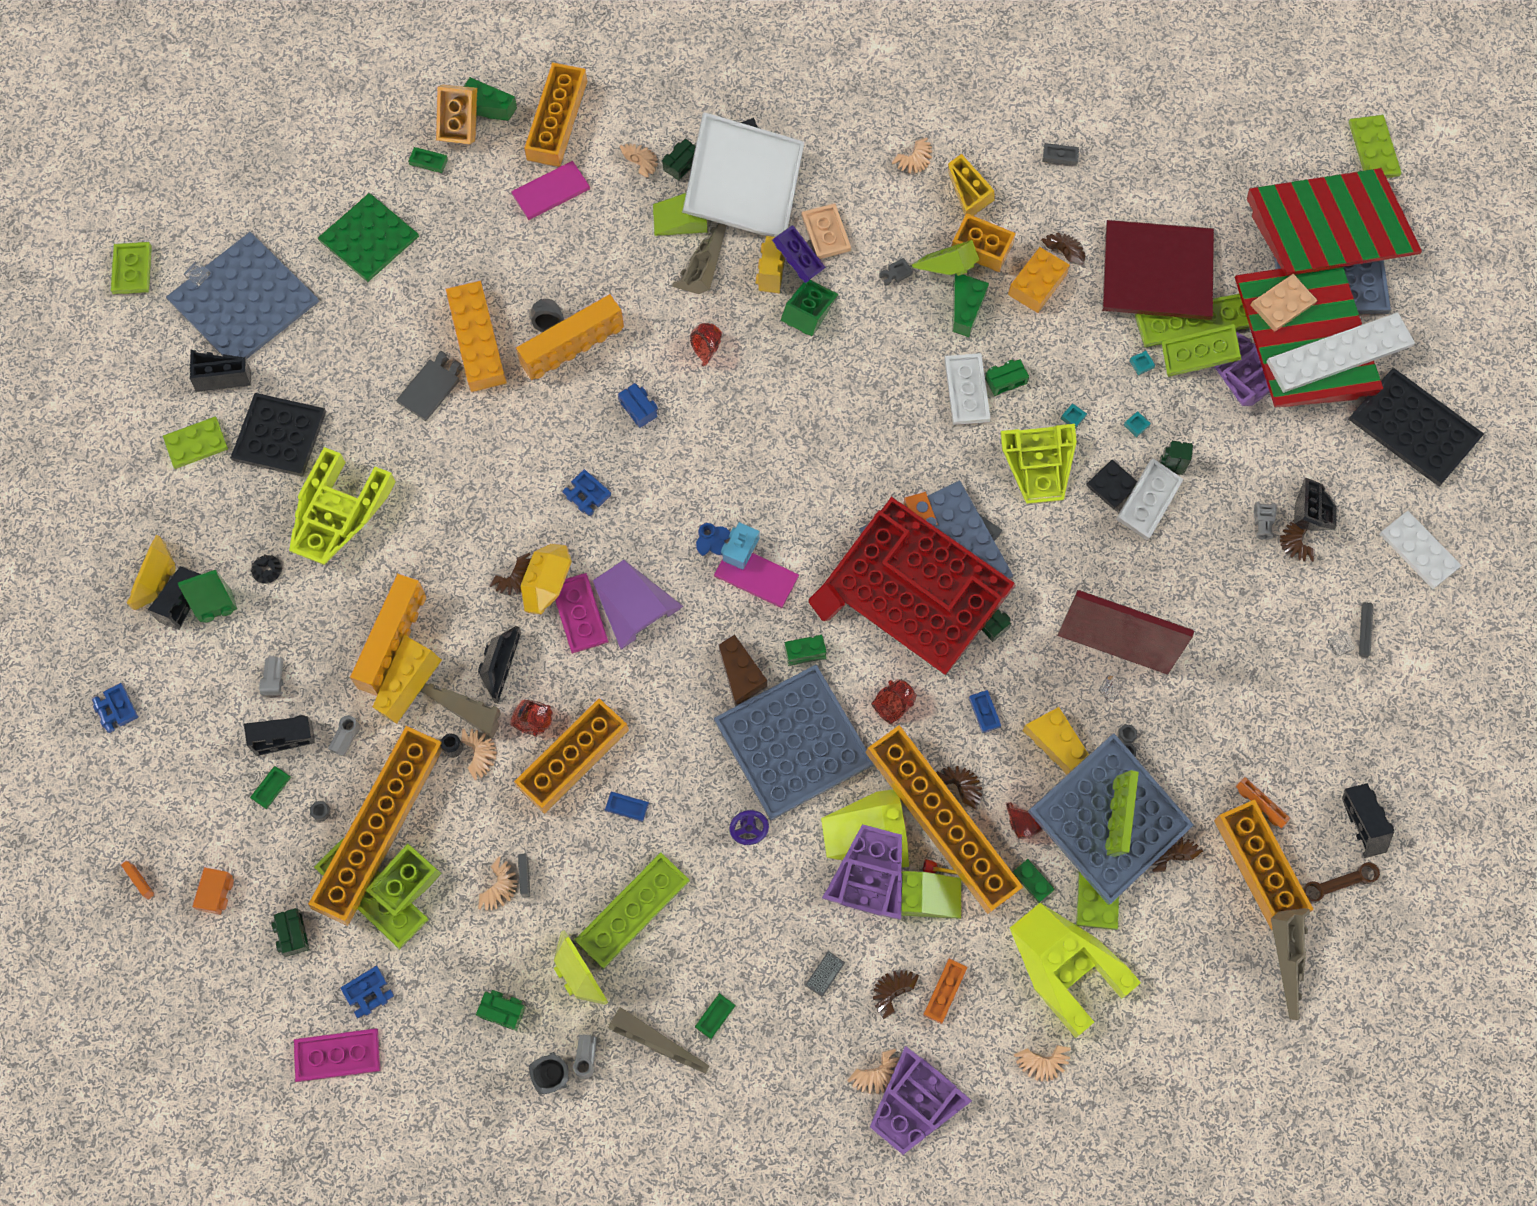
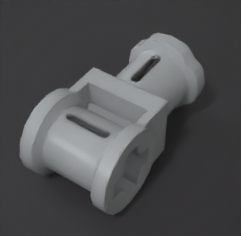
[1254,502,1277,540]

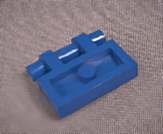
[562,469,611,516]
[92,683,139,733]
[340,965,394,1018]

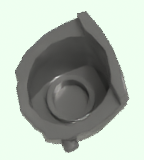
[529,299,564,332]
[529,1052,569,1094]

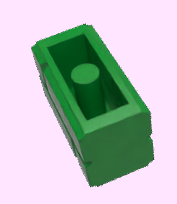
[985,359,1029,396]
[784,634,827,666]
[476,990,526,1031]

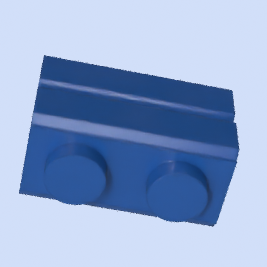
[618,383,658,428]

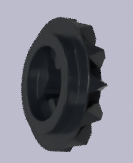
[250,554,282,584]

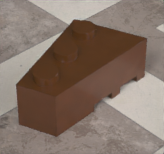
[719,634,767,707]

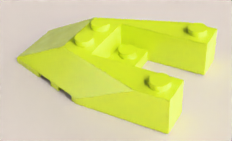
[289,447,396,565]
[1009,903,1141,1038]

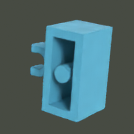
[721,522,760,570]

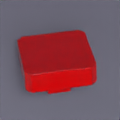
[808,583,845,621]

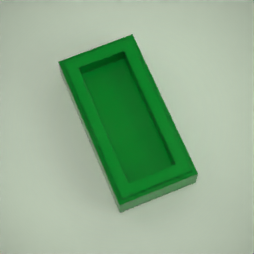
[250,766,291,810]
[695,993,736,1040]

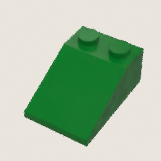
[780,280,838,336]
[178,569,237,623]

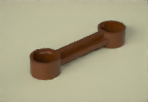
[1303,862,1380,903]

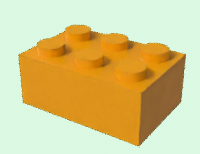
[436,84,477,144]
[952,213,1016,272]
[1008,247,1070,313]

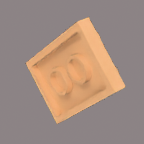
[801,203,851,259]
[1251,274,1317,332]

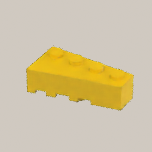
[372,635,442,724]
[1023,707,1089,775]

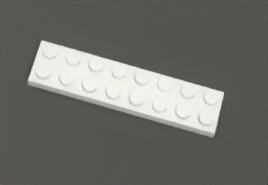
[1266,312,1415,393]

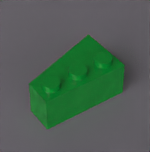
[463,77,517,121]
[952,273,989,337]

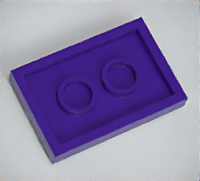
[772,225,826,283]

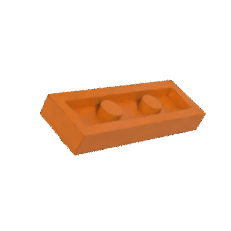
[1236,777,1290,828]
[923,958,968,1025]

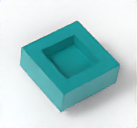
[1129,351,1155,376]
[1060,403,1087,429]
[1124,411,1151,438]

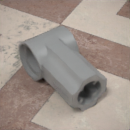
[259,656,283,696]
[328,715,360,756]
[573,1034,597,1079]

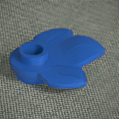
[696,523,730,556]

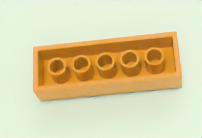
[524,62,587,167]
[446,281,507,392]
[516,294,624,380]
[350,573,426,696]
[514,698,629,814]
[1214,799,1314,930]

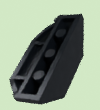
[1294,477,1337,531]
[478,626,521,704]

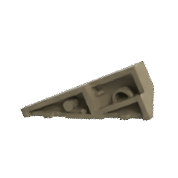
[672,223,727,294]
[421,683,501,739]
[1271,908,1310,1020]
[608,1007,709,1074]

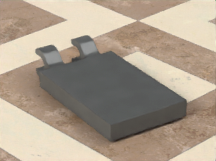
[396,351,463,421]

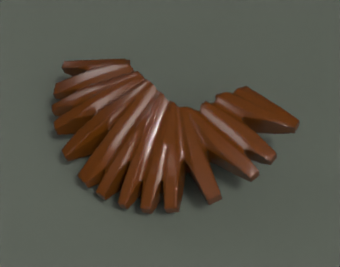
[1041,233,1086,265]
[1280,520,1315,562]
[489,552,531,596]
[936,766,982,809]
[1152,837,1203,872]
[873,970,919,1019]

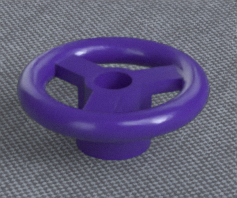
[729,810,769,845]

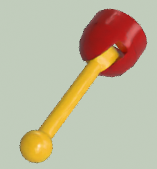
[923,859,957,874]

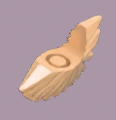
[892,137,932,173]
[620,143,658,178]
[461,729,497,780]
[478,857,517,910]
[1014,1045,1071,1081]
[847,1049,899,1094]

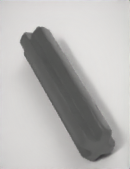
[1359,602,1374,658]

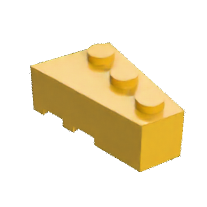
[948,154,995,216]
[755,236,785,294]

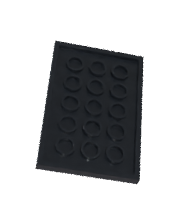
[1348,367,1484,487]

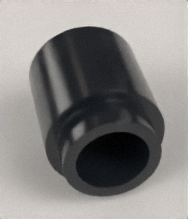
[441,733,463,758]

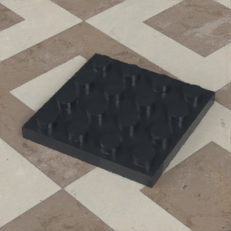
[230,393,326,477]

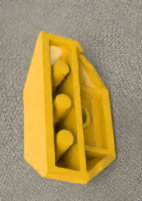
[127,535,176,610]
[521,544,572,615]

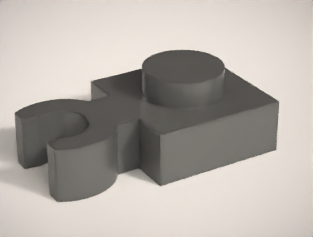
[879,258,913,286]

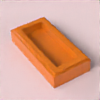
[121,860,154,900]

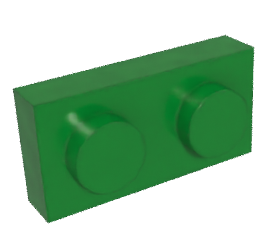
[408,147,448,173]
[1012,859,1055,903]

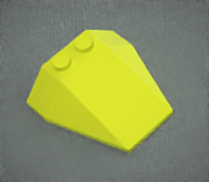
[1000,424,1077,504]
[821,789,909,868]
[553,930,608,1005]

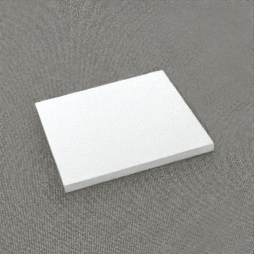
[682,112,804,237]

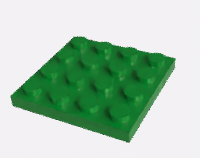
[318,193,419,282]

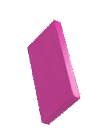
[511,161,590,220]
[714,553,799,608]
[555,573,608,654]
[294,1028,380,1082]

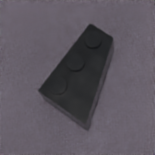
[190,349,251,392]
[148,566,201,630]
[244,715,315,756]
[1342,783,1394,858]

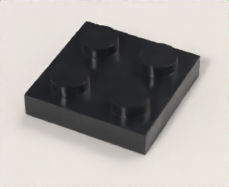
[1086,460,1137,510]

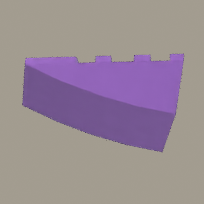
[1214,332,1270,406]
[593,560,683,649]
[822,824,902,920]
[870,1046,972,1155]

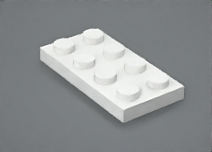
[944,353,990,425]
[1116,458,1183,540]
[1380,511,1462,589]

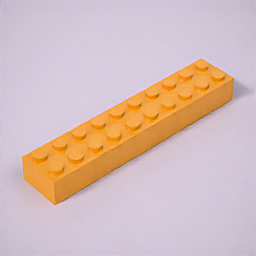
[865,725,1023,914]
[308,726,442,926]

